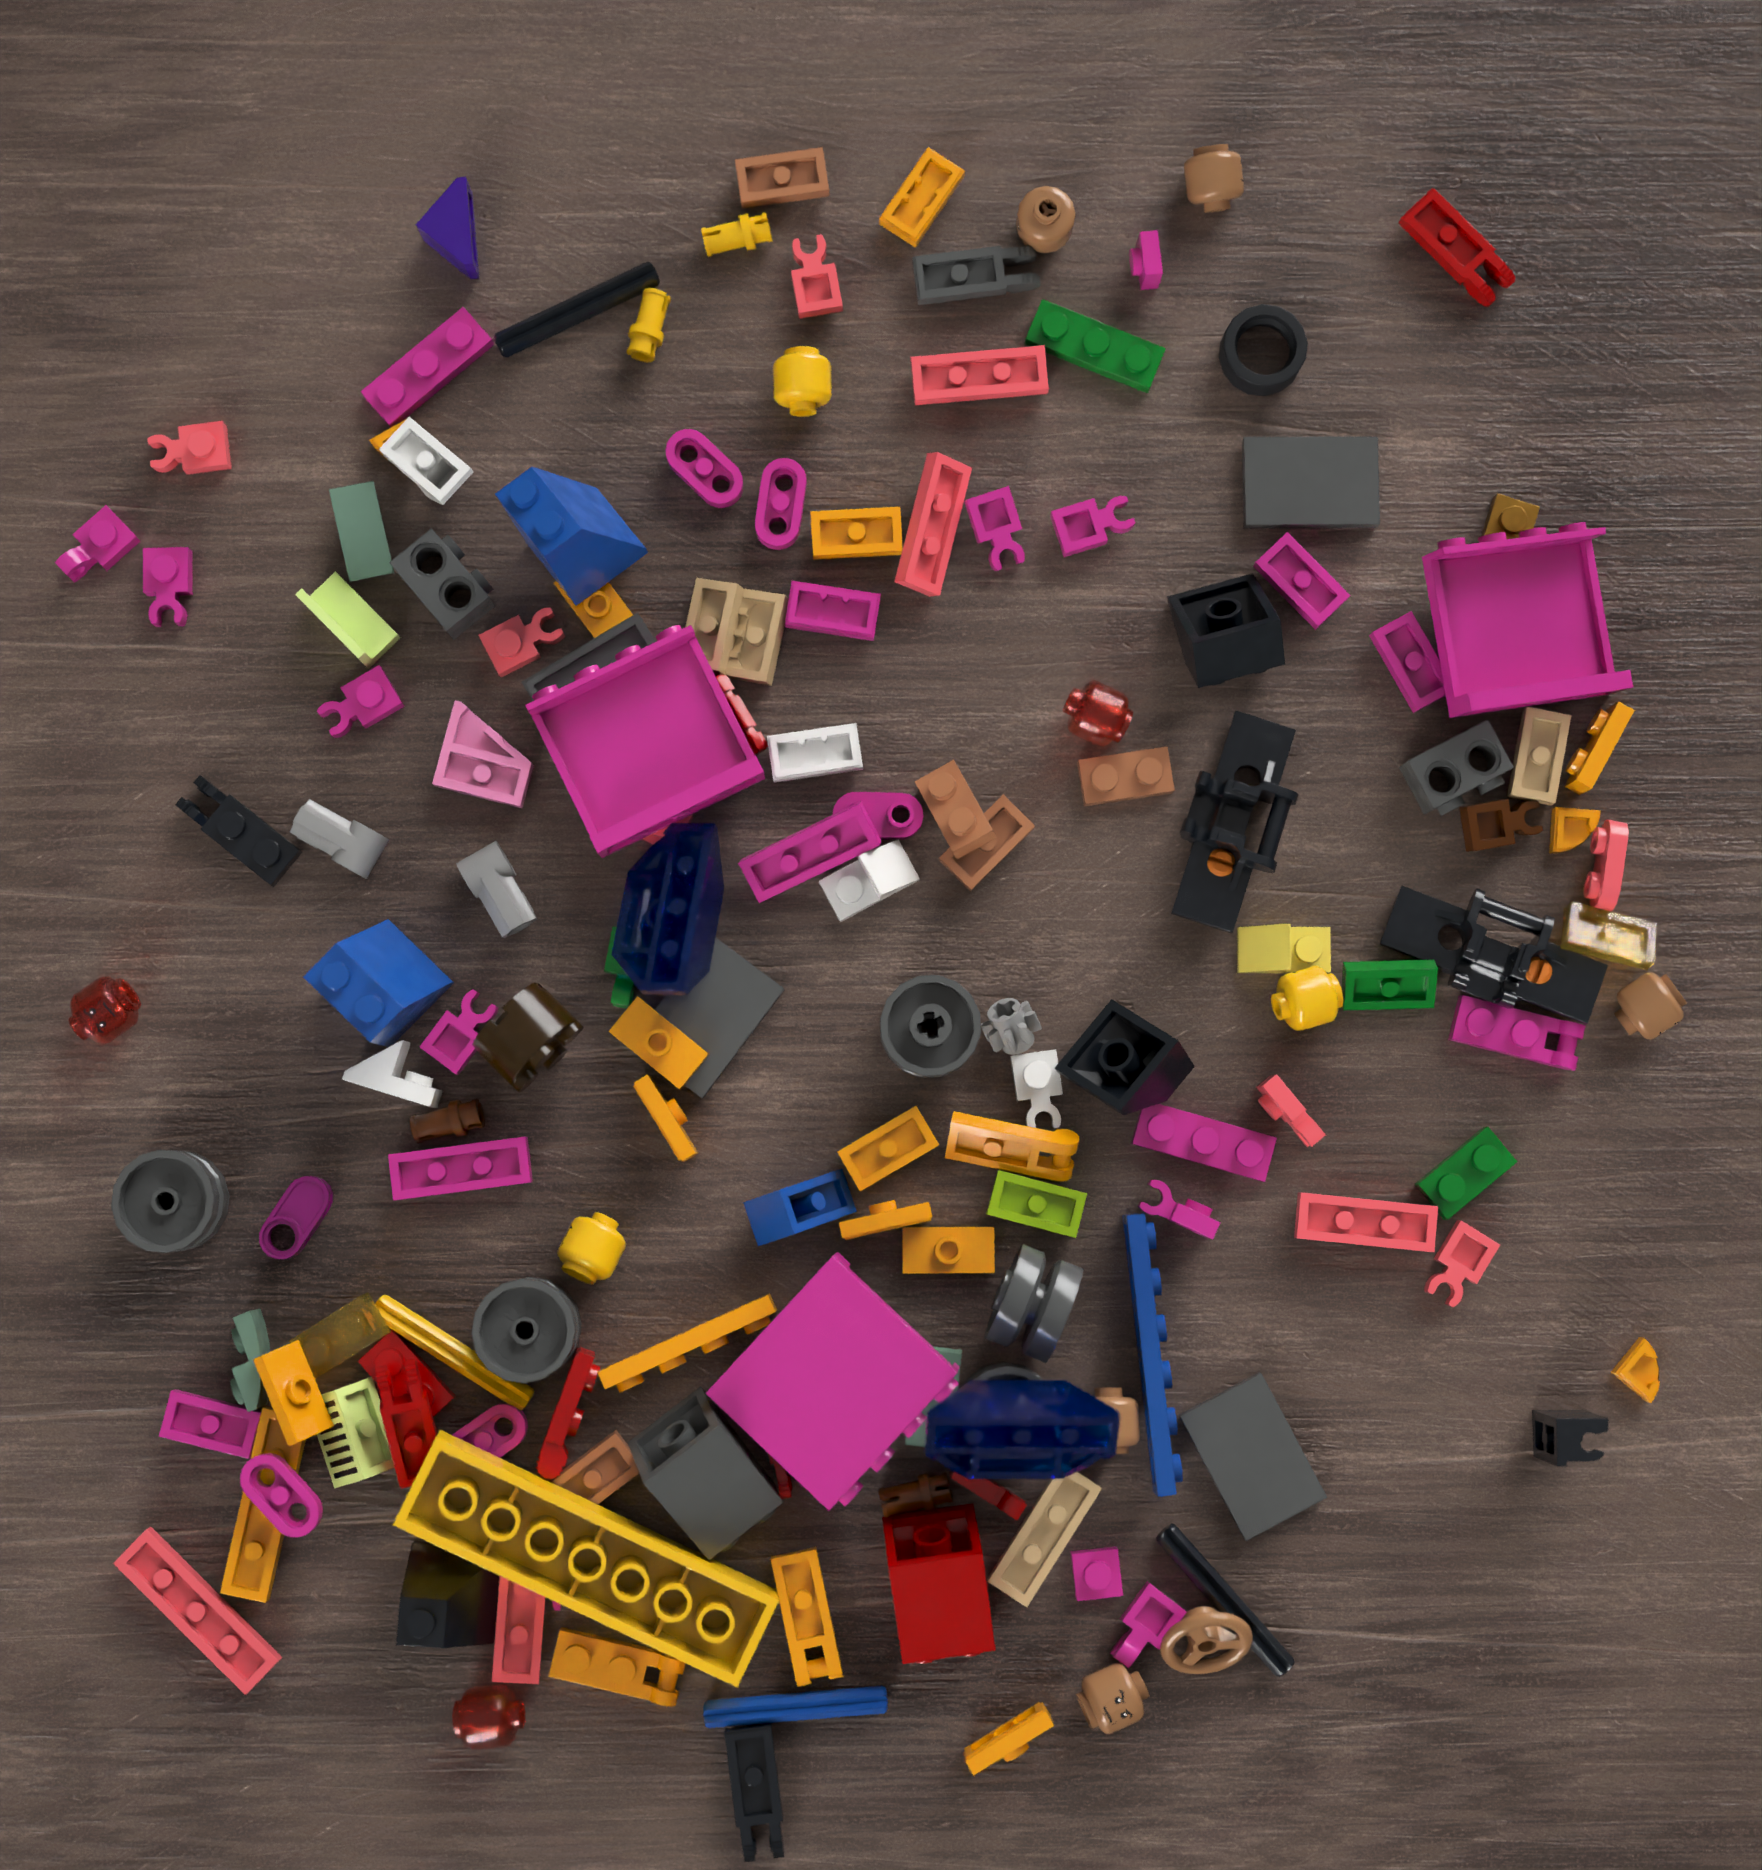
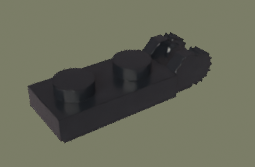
[175,775,302,887]
[725,1723,785,1862]

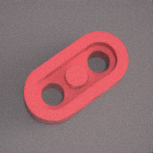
[1584,819,1629,912]

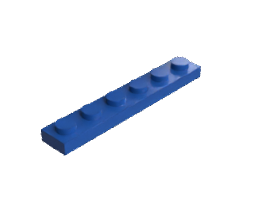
[1122,1213,1183,1497]

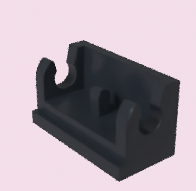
[1532,1410,1609,1467]

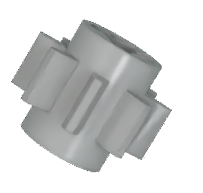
[981,998,1042,1055]

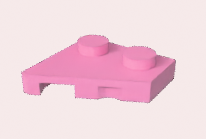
[432,700,534,809]

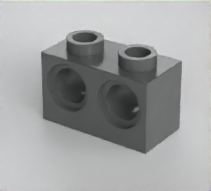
[389,528,495,640]
[1399,720,1514,816]

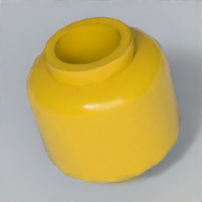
[773,346,832,417]
[1271,966,1343,1031]
[557,1212,626,1285]

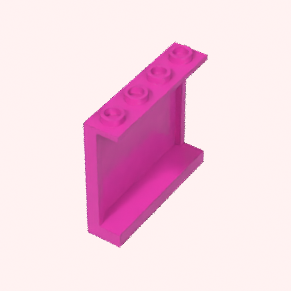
[1422,522,1633,718]
[525,625,765,858]
[706,1252,960,1511]

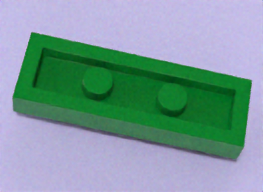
[1025,299,1166,394]

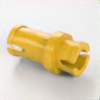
[701,213,773,257]
[626,288,671,362]

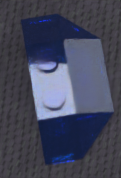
[611,823,724,995]
[924,1380,1120,1479]

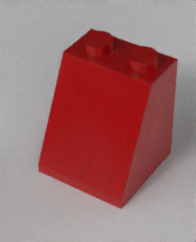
[882,1503,996,1664]

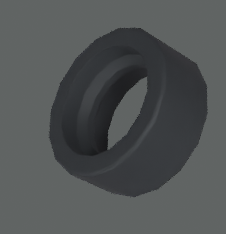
[1219,304,1308,396]

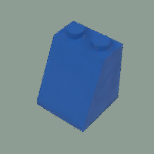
[495,467,648,606]
[303,919,454,1047]

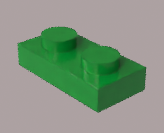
[1341,959,1438,1011]
[1415,1126,1517,1220]

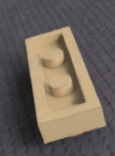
[987,1461,1102,1607]

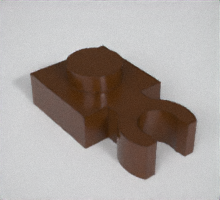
[1459,799,1543,852]

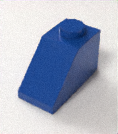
[743,1169,857,1246]

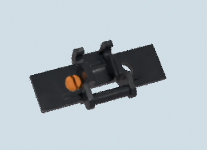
[1171,711,1299,934]
[1379,886,1608,1025]

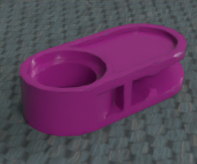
[259,1176,333,1259]

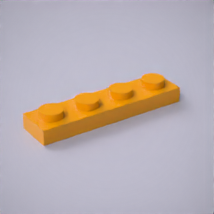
[597,1293,777,1393]
[220,1406,306,1603]

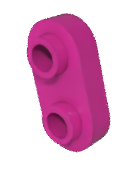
[666,429,744,508]
[755,458,807,550]
[833,792,923,840]
[452,1403,528,1458]
[240,1453,323,1537]

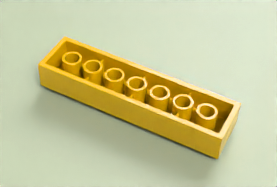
[393,1430,779,1687]

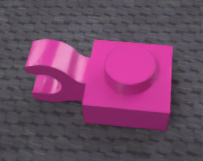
[55,505,141,583]
[1138,1180,1220,1239]
[1110,1581,1187,1668]

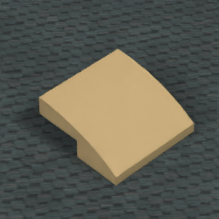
[685,578,789,686]

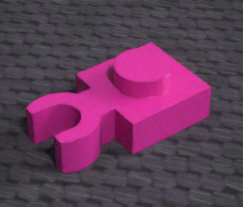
[964,486,1025,571]
[1050,496,1135,557]
[143,547,193,627]
[317,665,405,738]
[420,990,498,1075]

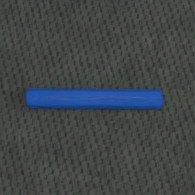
[703,1686,888,1728]

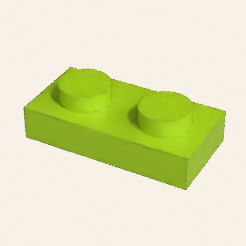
[986,1170,1087,1238]

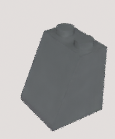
[628,1386,783,1560]

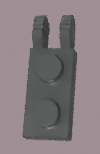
[912,246,1041,305]

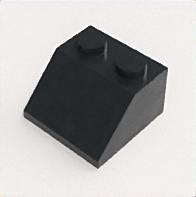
[1167,573,1285,688]

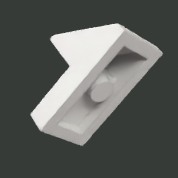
[379,417,473,505]
[819,839,920,922]
[342,1040,443,1108]

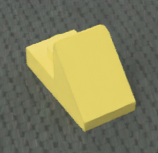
[1237,924,1331,974]

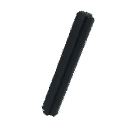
[494,262,660,358]
[1156,1523,1295,1677]

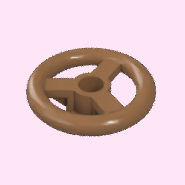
[1160,1607,1253,1674]

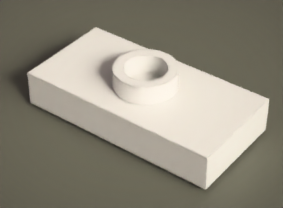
[767,723,863,783]

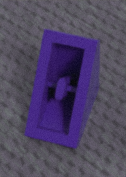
[416,177,479,279]

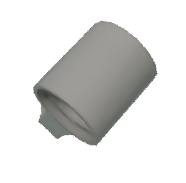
[290,799,389,879]
[456,841,537,938]

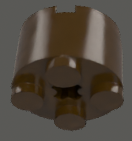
[472,982,584,1093]

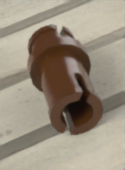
[410,1099,485,1144]
[879,1472,953,1518]

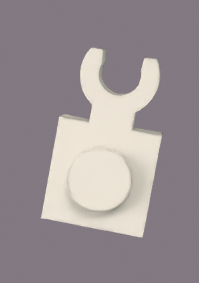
[1010,1049,1063,1128]

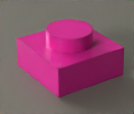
[1129,230,1163,290]
[1070,1546,1123,1601]

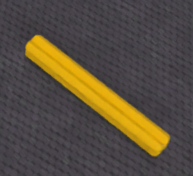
[370,1295,534,1410]

